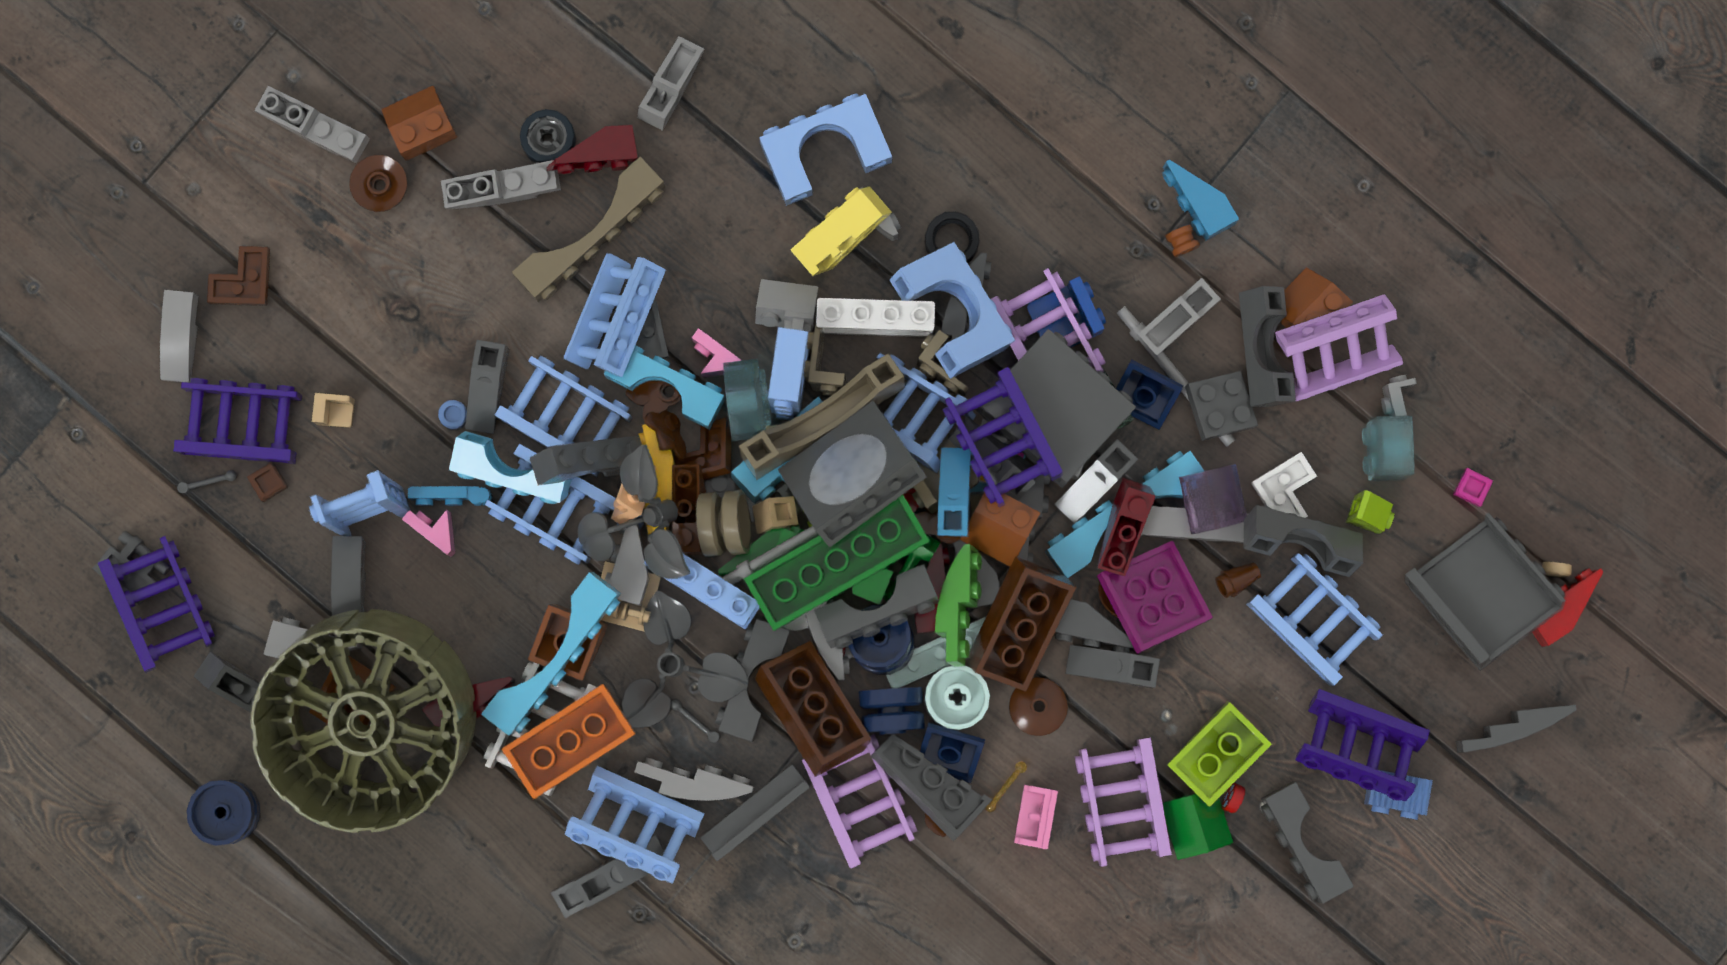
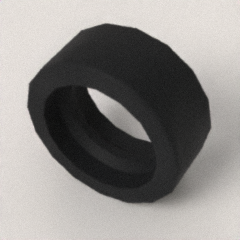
[925,211,980,263]

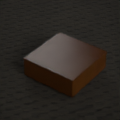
[247,462,288,502]

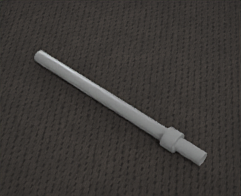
[1117,306,1235,447]
[722,526,819,585]

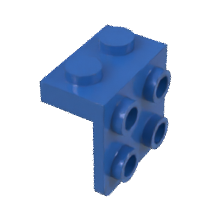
[1027,276,1106,348]

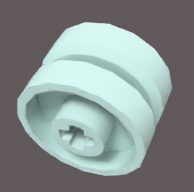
[924,666,990,730]

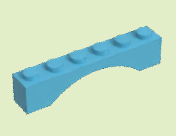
[1045,451,1210,578]
[481,572,621,736]

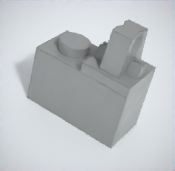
[755,279,818,335]

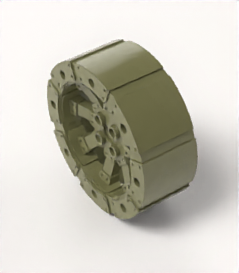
[251,609,476,833]

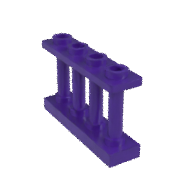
[942,367,1063,508]
[173,378,302,464]
[98,536,215,673]
[1295,689,1430,801]

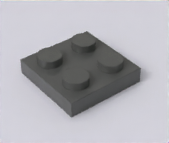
[1185,371,1258,441]

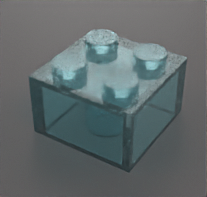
[723,359,772,441]
[1362,416,1415,481]

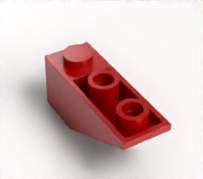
[1532,568,1603,647]

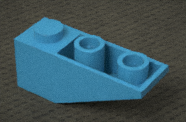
[1162,160,1239,241]
[937,448,971,537]

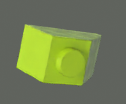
[1346,490,1395,534]

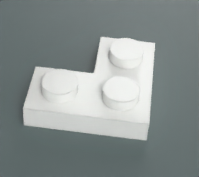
[1251,452,1317,518]

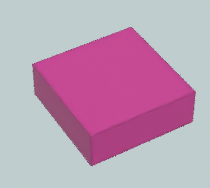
[1453,468,1493,507]

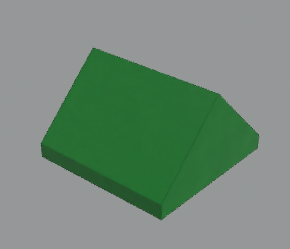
[1162,793,1233,860]

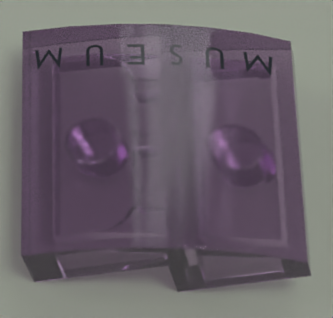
[1179,464,1247,534]

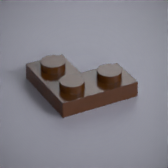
[207,246,270,306]
[675,417,731,480]

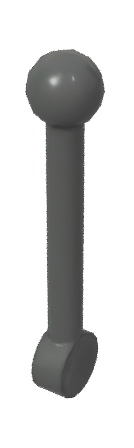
[177,470,237,494]
[671,699,720,743]

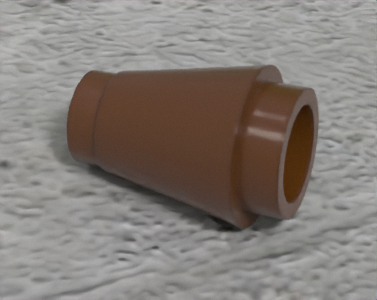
[1215,562,1261,598]

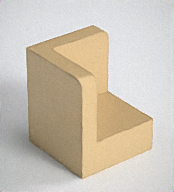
[312,393,355,428]
[752,496,799,534]

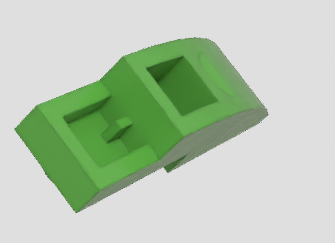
[935,544,982,667]

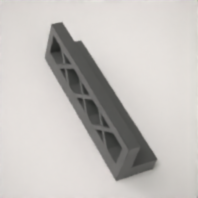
[700,764,810,862]

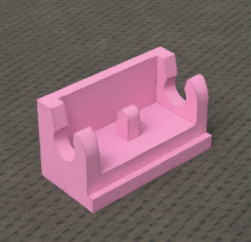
[1014,785,1058,849]

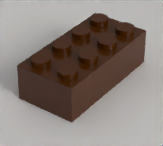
[966,556,1076,692]
[755,641,872,777]

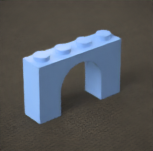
[759,94,892,206]
[890,242,1015,379]
[768,327,810,420]

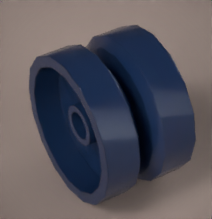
[849,604,915,675]
[859,687,925,735]
[187,780,260,845]

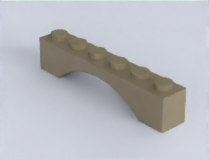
[512,156,665,302]
[739,354,905,480]

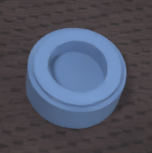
[438,400,467,430]

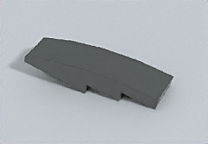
[1456,705,1576,753]

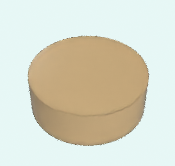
[1542,562,1572,577]

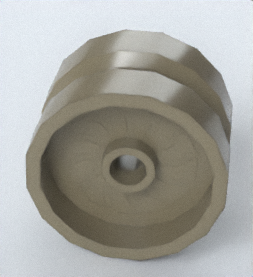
[696,489,751,557]

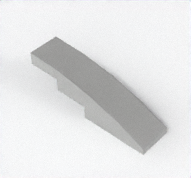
[1141,506,1249,543]

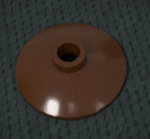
[349,155,408,212]
[1009,677,1068,736]

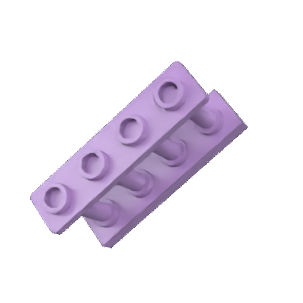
[991,268,1106,372]
[1275,294,1403,401]
[802,734,917,869]
[1075,738,1172,867]

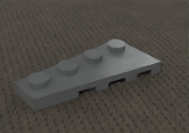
[871,734,992,841]

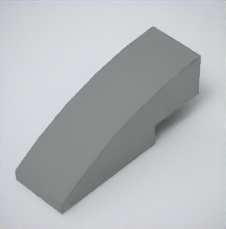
[637,36,704,131]
[1137,278,1221,356]
[160,290,199,383]

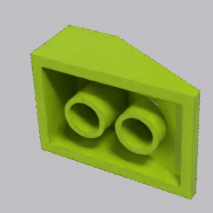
[1167,701,1272,807]

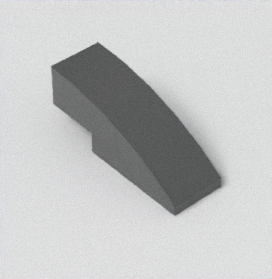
[331,536,366,616]

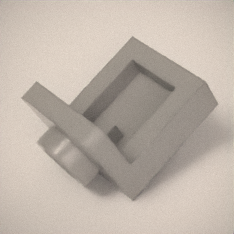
[1381,375,1417,421]

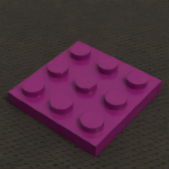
[1097,540,1213,654]

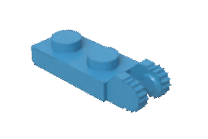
[408,486,493,506]

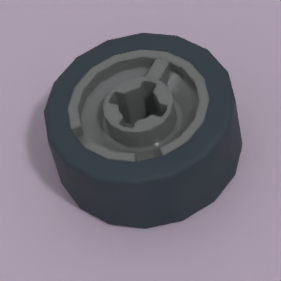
[520,109,576,163]

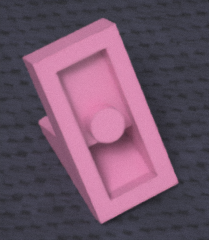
[692,328,746,377]
[402,510,455,557]

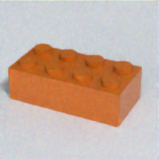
[502,684,636,799]

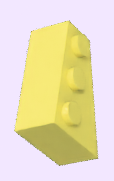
[790,186,892,276]

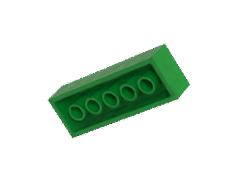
[744,495,930,631]

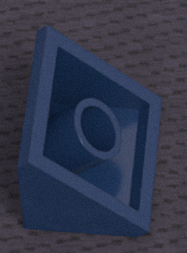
[1116,359,1184,430]
[919,723,985,783]

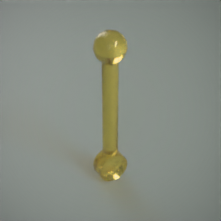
[985,761,1027,812]

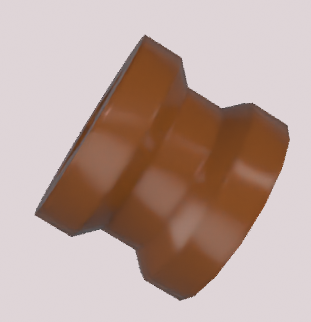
[1165,224,1201,257]

